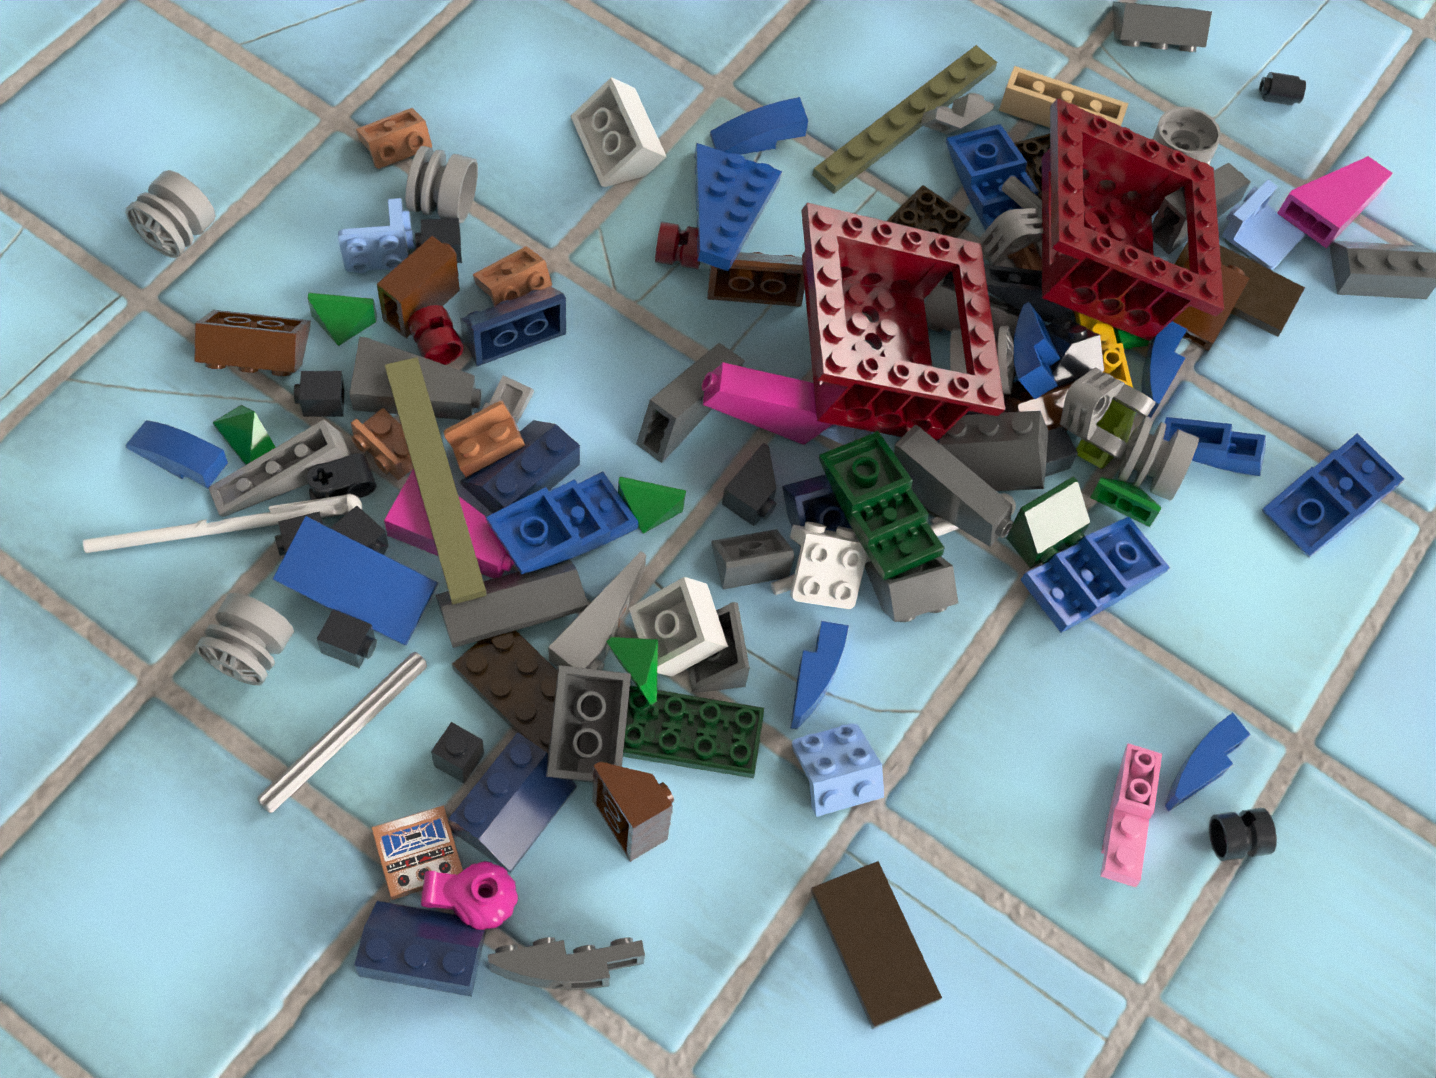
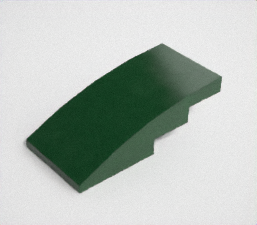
[819,431,945,581]

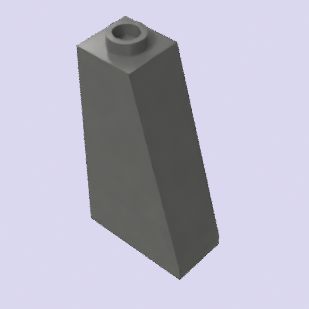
[1152,163,1251,255]
[350,337,481,420]
[636,343,745,463]
[894,425,1013,547]

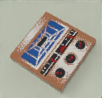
[371,805,463,900]

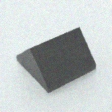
[711,529,794,589]
[688,602,750,693]

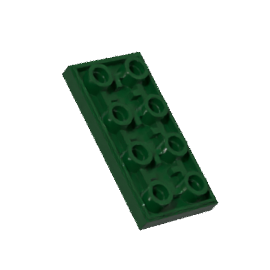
[623,686,765,778]

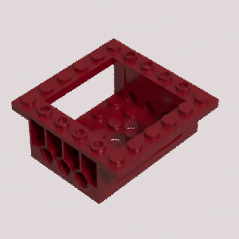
[1042,98,1224,341]
[801,202,1005,441]

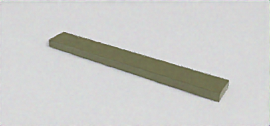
[385,357,487,605]

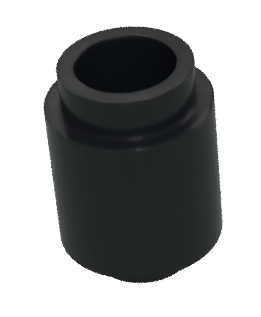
[1259,72,1306,105]

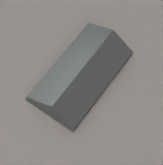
[436,559,588,648]

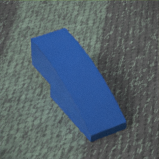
[710,97,808,155]
[1014,302,1060,399]
[1141,322,1187,418]
[1163,417,1266,476]
[125,420,228,489]
[790,621,849,729]
[1165,712,1251,811]

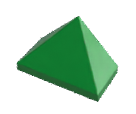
[307,293,377,346]
[213,405,276,465]
[618,477,686,534]
[1090,478,1162,527]
[606,637,658,705]

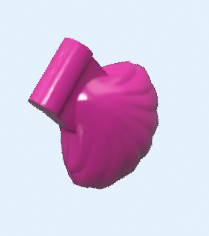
[421,861,518,930]

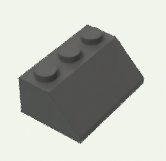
[1112,1,1212,52]
[1329,241,1436,299]
[925,278,1021,343]
[939,410,1048,491]
[546,665,631,783]

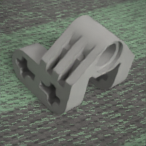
[979,208,1043,267]
[1060,367,1156,460]

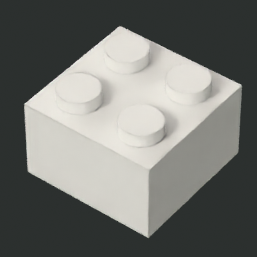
[629,577,728,677]

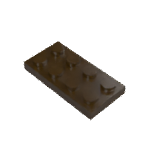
[452,630,557,754]

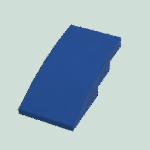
[946,124,1039,231]
[1262,433,1404,558]
[486,471,639,574]
[273,516,439,645]
[1020,517,1170,633]

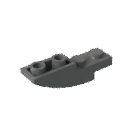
[488,937,645,990]

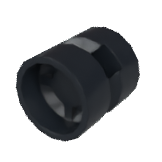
[1209,807,1277,861]

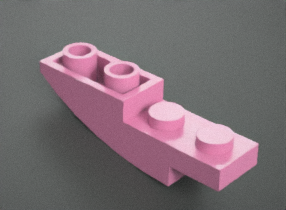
[1101,743,1162,887]

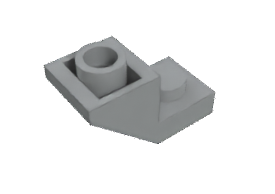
[921,93,994,134]

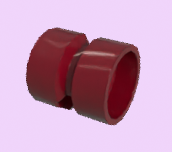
[655,222,700,270]
[407,305,464,365]

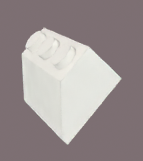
[571,77,667,187]

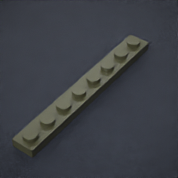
[812,45,997,194]

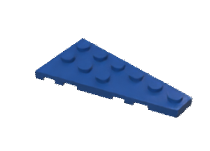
[694,143,782,271]

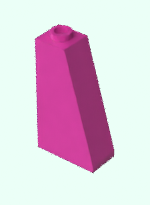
[1277,156,1393,248]
[702,362,833,445]
[384,469,514,579]

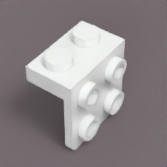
[790,522,867,609]

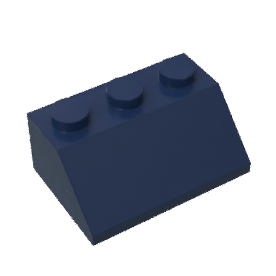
[460,286,566,366]
[460,420,580,514]
[782,474,852,549]
[449,732,577,873]
[354,901,487,997]

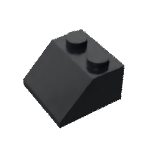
[1046,317,1104,388]

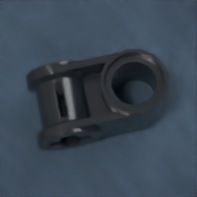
[307,453,377,500]

